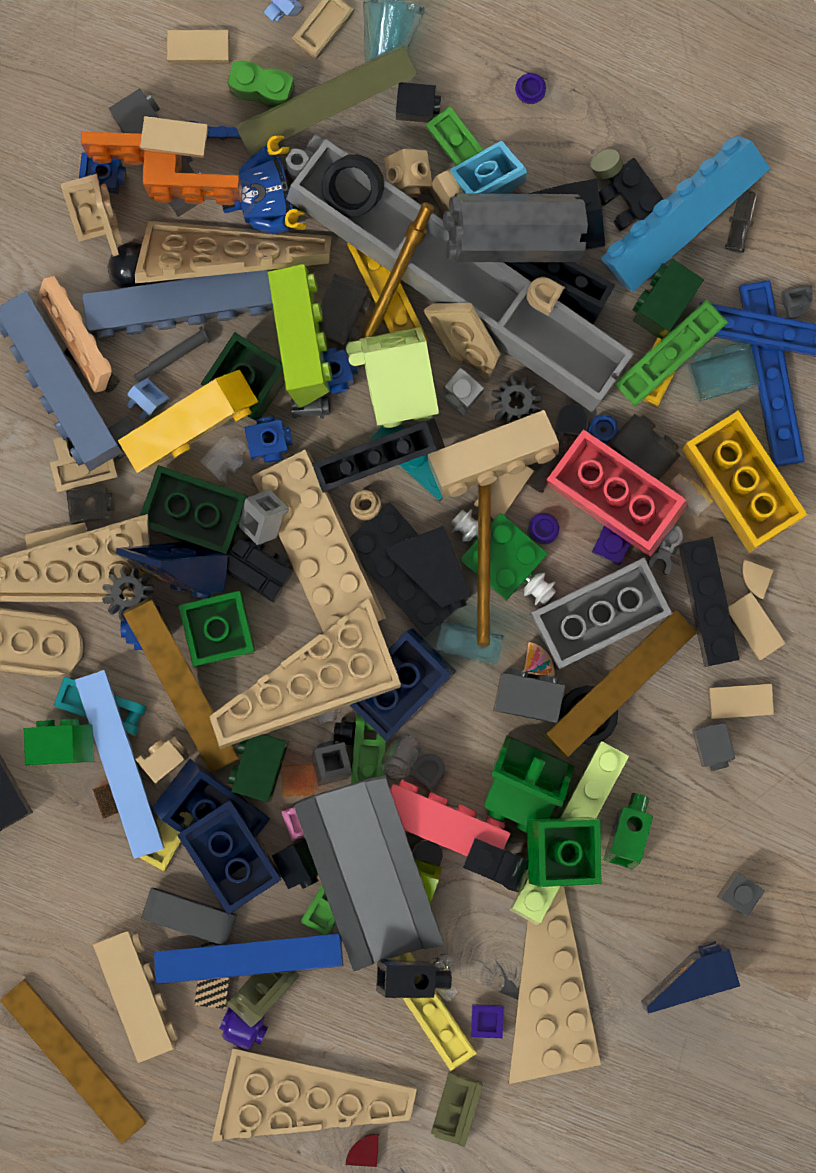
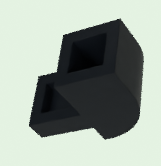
[463,838,529,892]

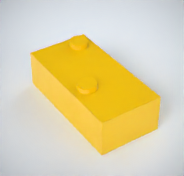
[118,369,259,473]
[682,410,808,553]

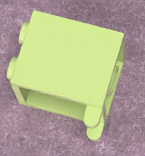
[346,327,439,428]

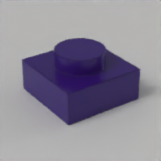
[592,526,630,565]
[471,1004,504,1039]

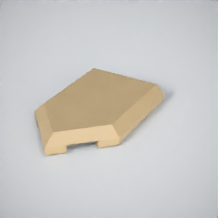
[424,303,500,380]

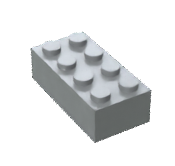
[530,558,672,670]

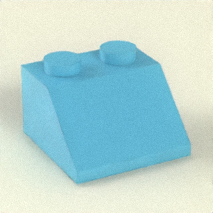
[450,140,527,194]

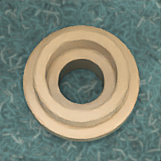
[350,490,381,521]

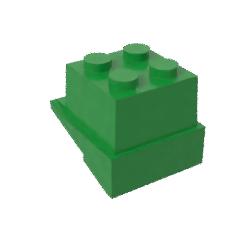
[484,735,575,833]

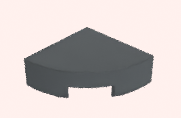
[781,285,813,319]

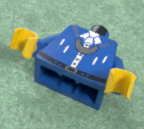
[222,136,306,235]

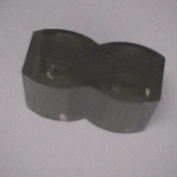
[608,414,681,480]

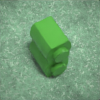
[227,61,295,108]

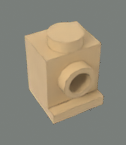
[135,736,187,784]

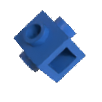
[323,347,358,395]
[244,416,293,463]

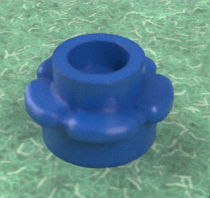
[588,415,619,445]

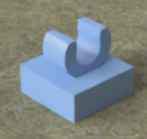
[264,0,303,21]
[127,378,170,420]

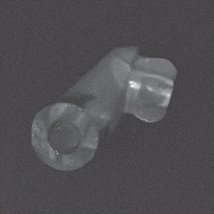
[432,953,459,1002]

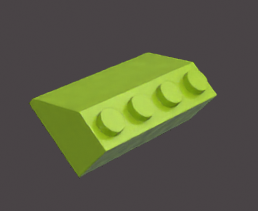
[268,264,333,407]

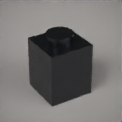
[396,82,441,123]
[272,839,319,889]

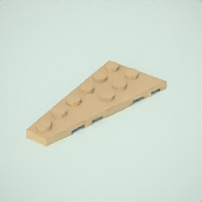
[135,221,332,283]
[0,514,152,602]
[209,598,401,749]
[508,886,601,1084]
[211,1047,417,1142]

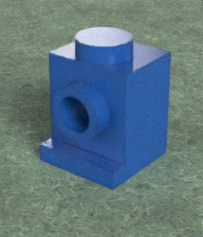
[79,153,126,194]

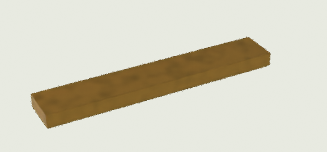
[123,597,239,773]
[544,610,697,759]
[0,979,147,1144]

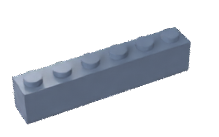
[82,270,273,339]
[0,291,122,471]

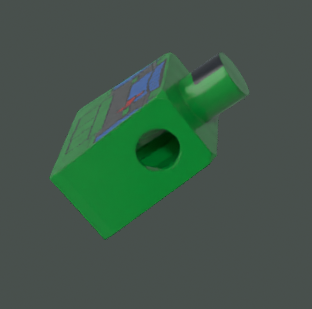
[603,793,653,870]

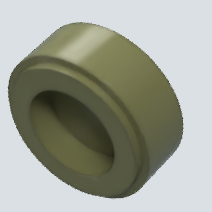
[590,149,623,179]

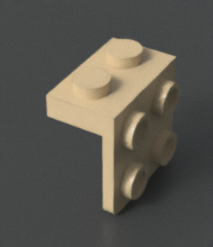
[61,174,123,256]

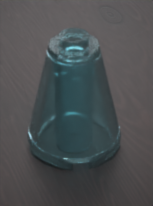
[363,0,425,62]

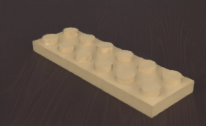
[252,449,386,633]

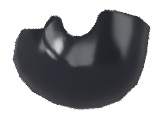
[107,242,149,288]

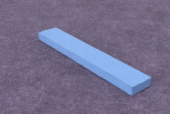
[75,670,165,859]

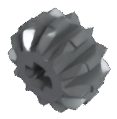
[490,375,543,425]
[102,568,156,621]

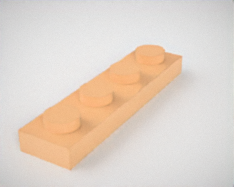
[38,276,112,393]

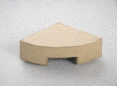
[741,559,774,600]

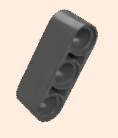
[141,887,237,945]

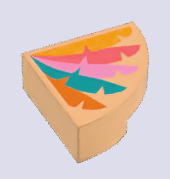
[523,642,555,677]

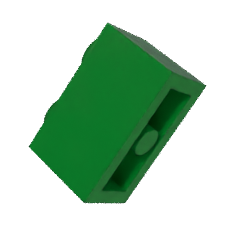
[23,719,94,766]

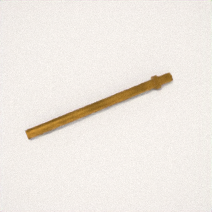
[477,484,491,647]

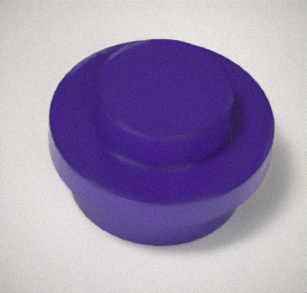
[515,73,546,104]
[528,513,560,544]

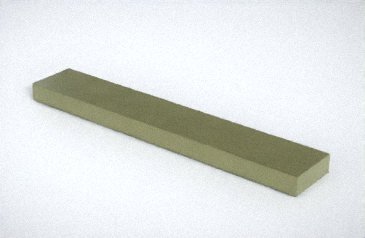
[236,44,417,156]

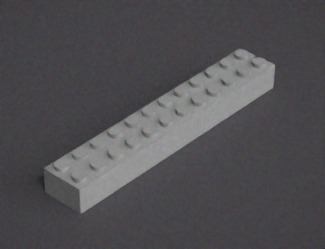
[287,139,634,412]

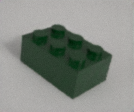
[140,465,248,555]

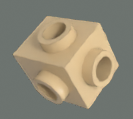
[384,149,432,198]

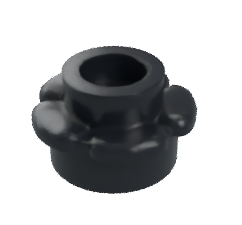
[334,716,356,745]

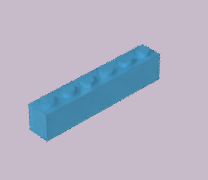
[601,135,771,292]

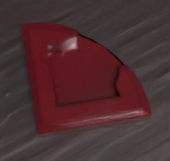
[345,1134,379,1167]

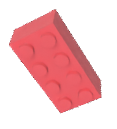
[547,429,687,557]
[391,780,510,856]

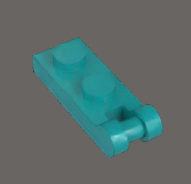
[53,677,147,736]

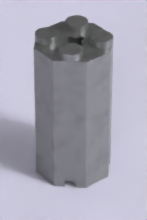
[443,193,588,262]

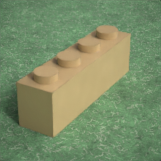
[428,410,559,498]
[93,929,178,1063]

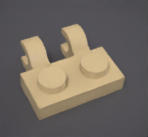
[49,437,119,493]

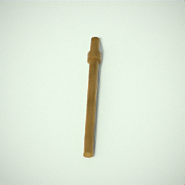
[356,203,434,367]

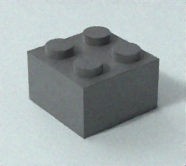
[493,668,565,723]

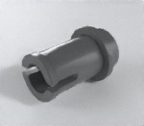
[291,396,330,419]

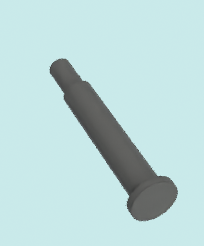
[134,326,211,382]

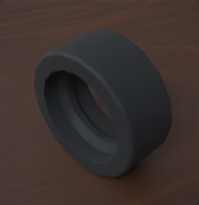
[322,154,384,217]
[558,685,618,745]

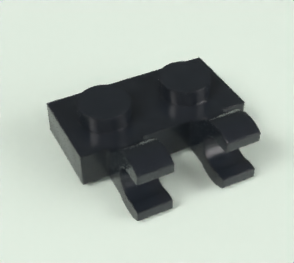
[599,158,664,232]

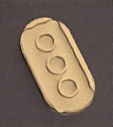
[0,608,84,678]

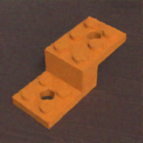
[81,131,243,205]

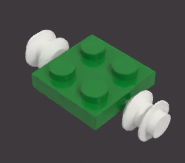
[451,509,556,606]

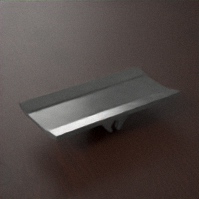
[293,775,444,972]

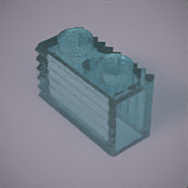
[688,344,760,402]
[436,621,504,666]

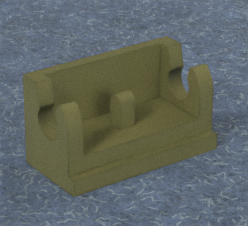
[226,971,300,1028]
[431,1072,483,1147]

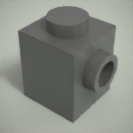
[311,741,352,786]

